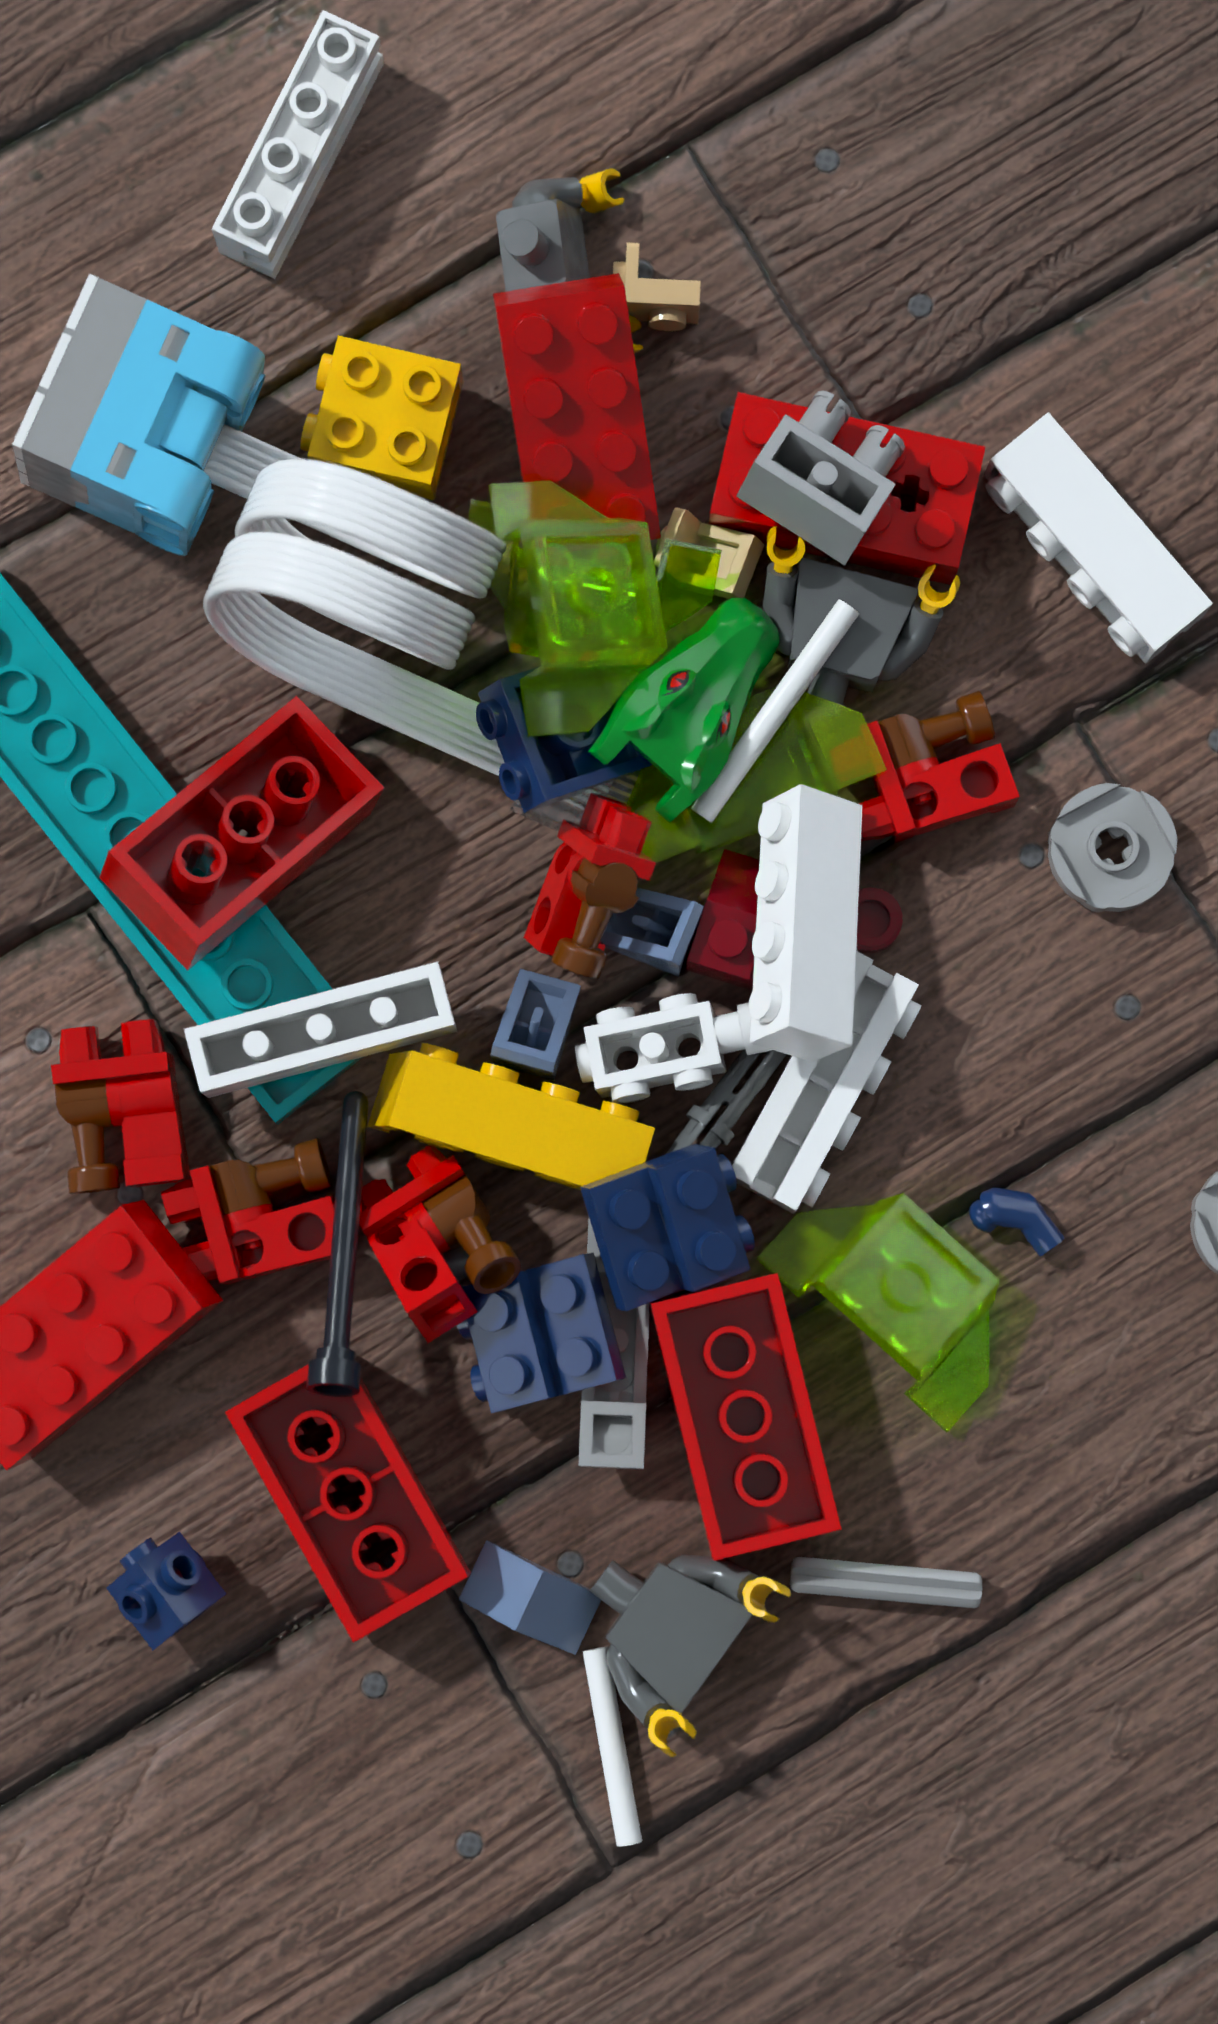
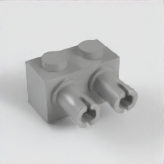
[736,391,905,565]

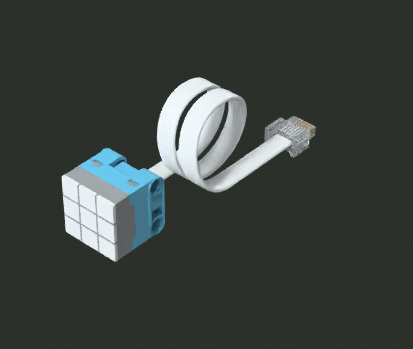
[12,273,647,832]

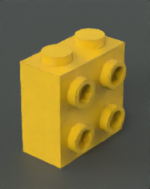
[301,335,464,500]

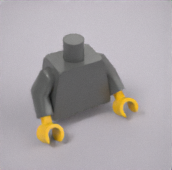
[496,168,643,354]
[763,526,960,718]
[590,1555,791,1757]

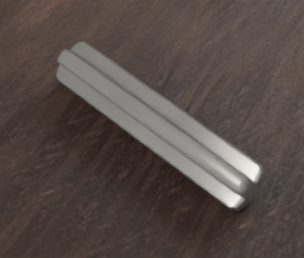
[790,1557,983,1608]

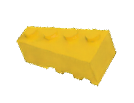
[367,1043,655,1190]

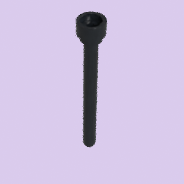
[307,1091,369,1397]

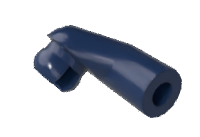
[969,1188,1065,1257]

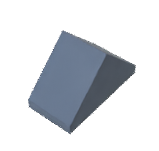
[601,887,704,977]
[490,969,581,1081]
[459,1540,601,1655]

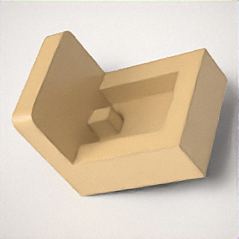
[613,243,701,331]
[654,507,764,599]

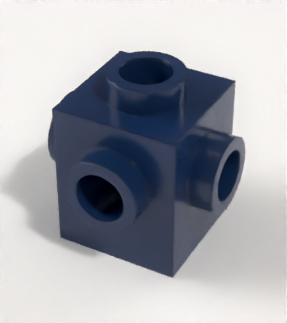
[106,1532,226,1650]

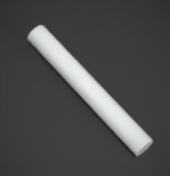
[583,1647,642,1847]

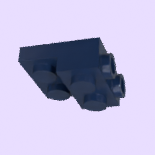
[476,645,652,813]
[580,1144,755,1312]
[457,1252,626,1413]

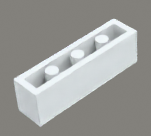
[749,784,862,1062]
[184,962,457,1098]

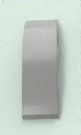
[579,1217,650,1470]

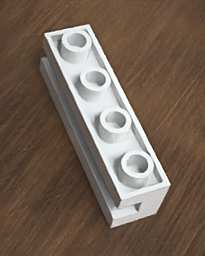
[211,10,384,279]
[984,412,1213,664]
[732,951,922,1214]

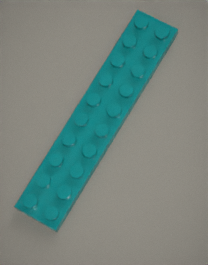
[0,573,363,1125]

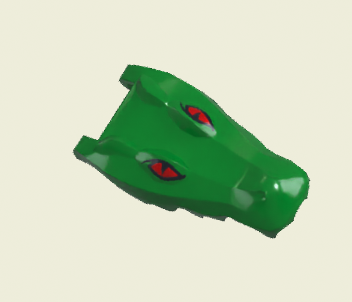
[588,598,780,824]

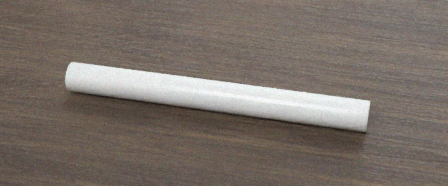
[691,599,859,823]

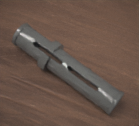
[665,1049,786,1155]

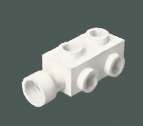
[575,993,771,1104]

